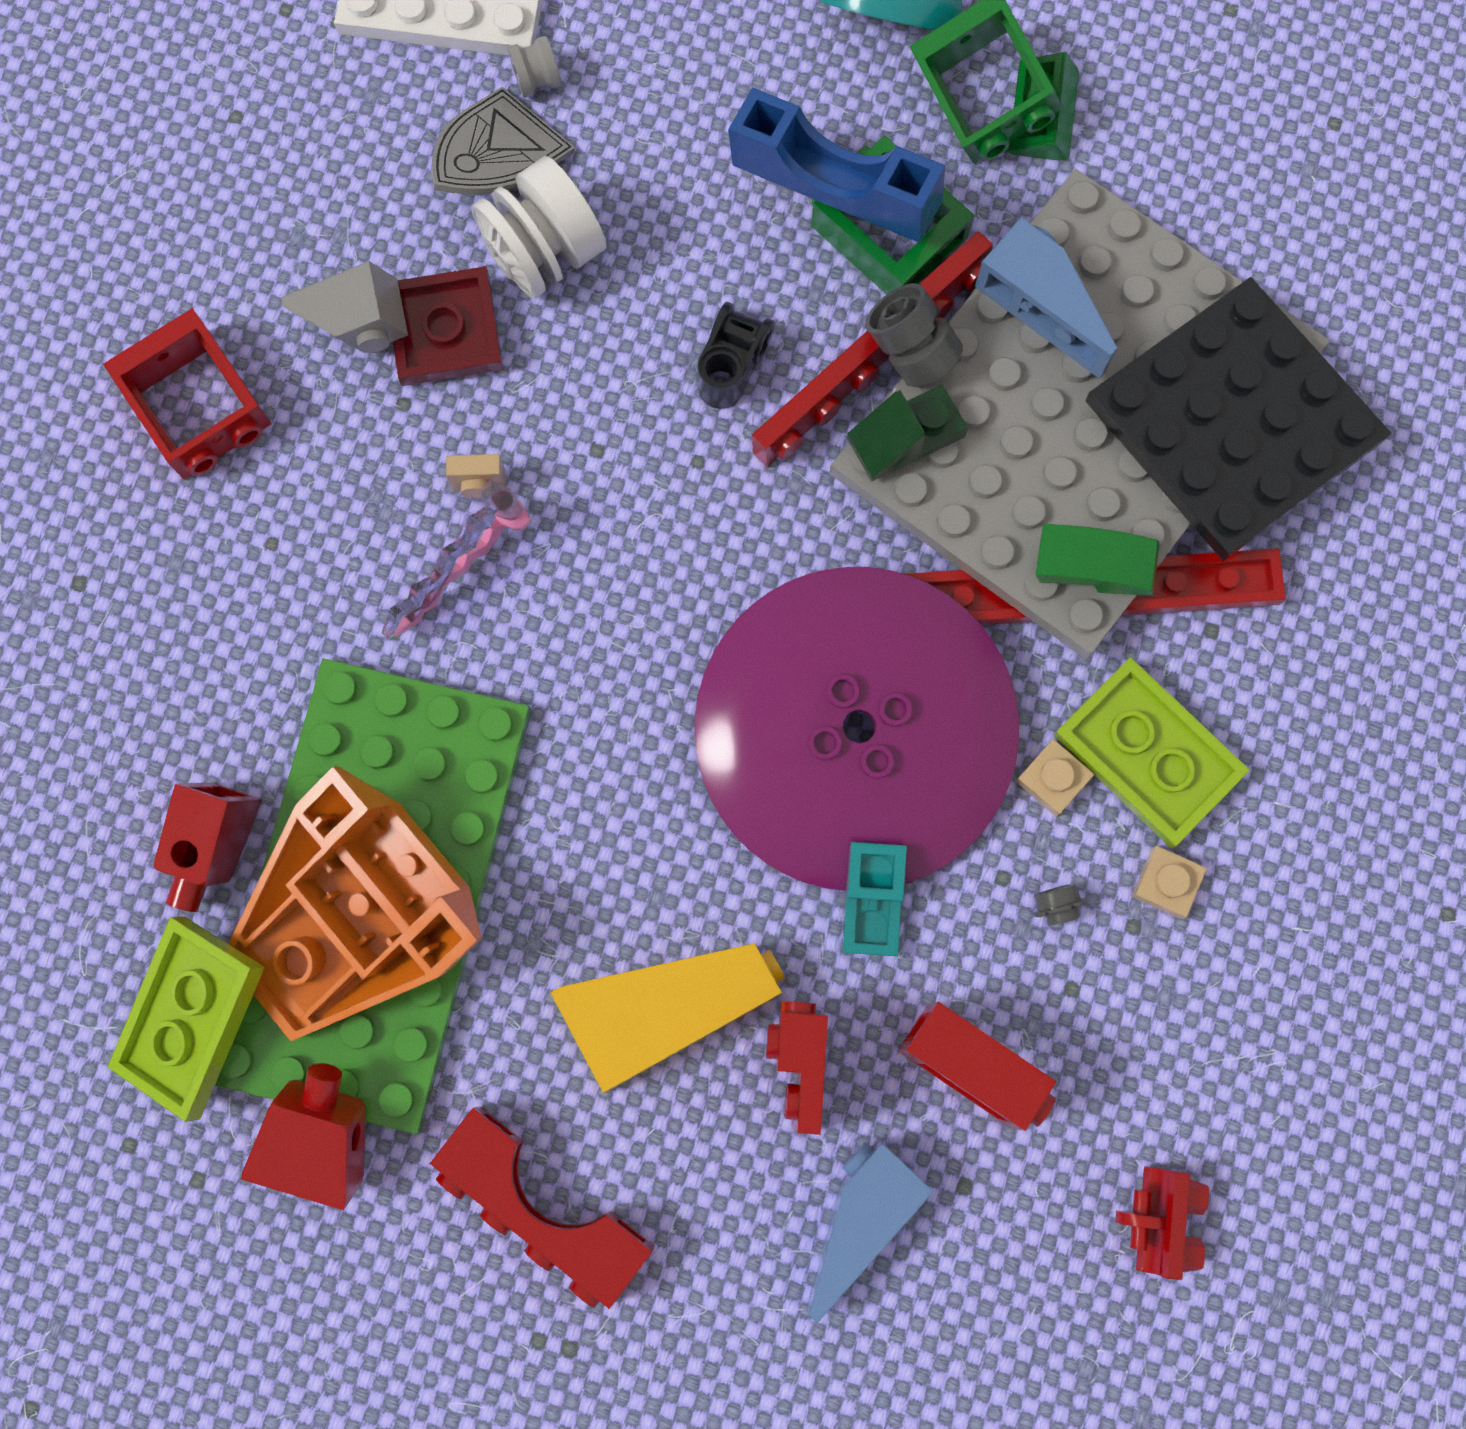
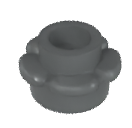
[1033,883,1087,926]

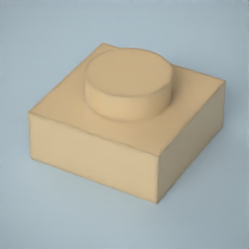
[446,454,506,498]
[1015,739,1094,817]
[1131,845,1207,920]

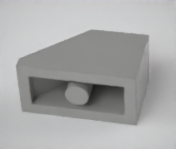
[281,261,408,353]

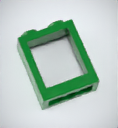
[909,0,1064,164]
[811,135,975,295]

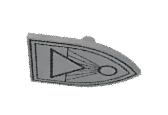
[431,87,576,195]

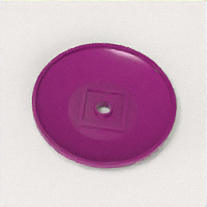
[695,567,1019,891]

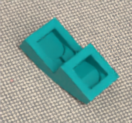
[842,842,907,957]

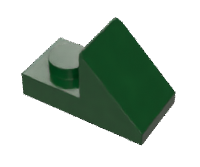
[846,384,968,482]

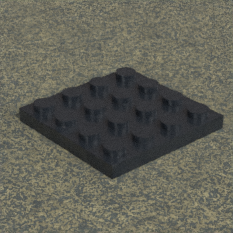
[1085,277,1392,562]

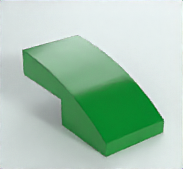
[1035,524,1160,595]

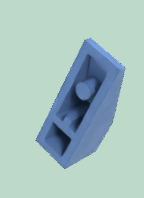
[975,217,1117,379]
[807,1141,934,1323]

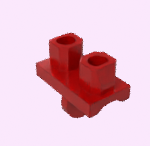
[1115,1166,1209,1280]

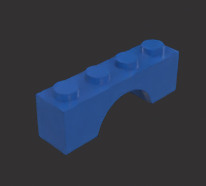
[728,87,945,243]

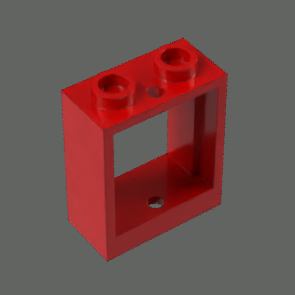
[103,308,272,480]
[897,1001,1057,1131]

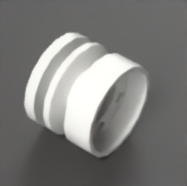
[471,155,607,299]

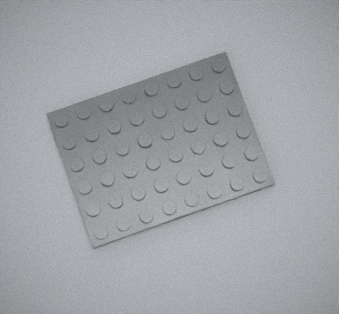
[829,168,1330,660]

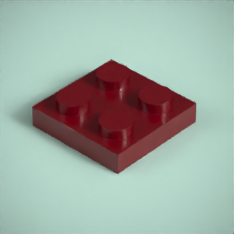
[393,266,504,386]

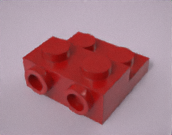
[766,1001,828,1135]

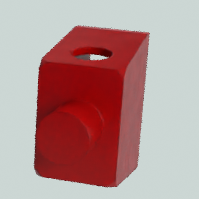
[153,782,262,912]
[241,1063,366,1211]

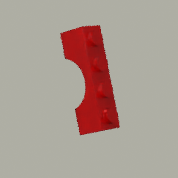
[429,1106,655,1309]

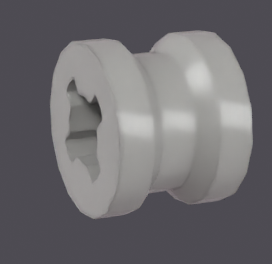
[507,35,562,98]

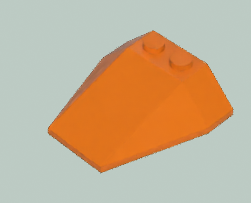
[228,766,482,1041]

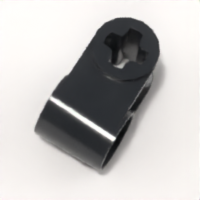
[697,301,775,409]

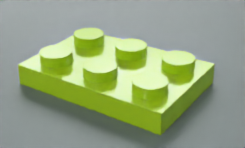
[1053,657,1250,849]
[107,917,265,1122]

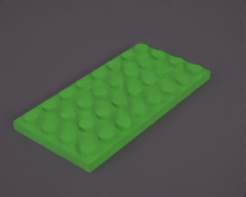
[215,658,531,1134]

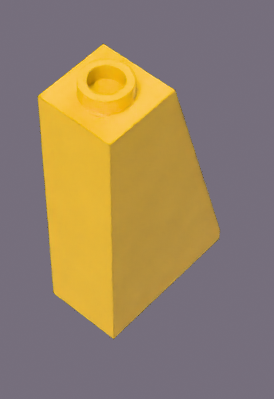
[550,943,786,1093]

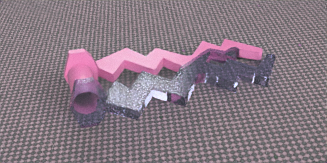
[381,480,531,639]

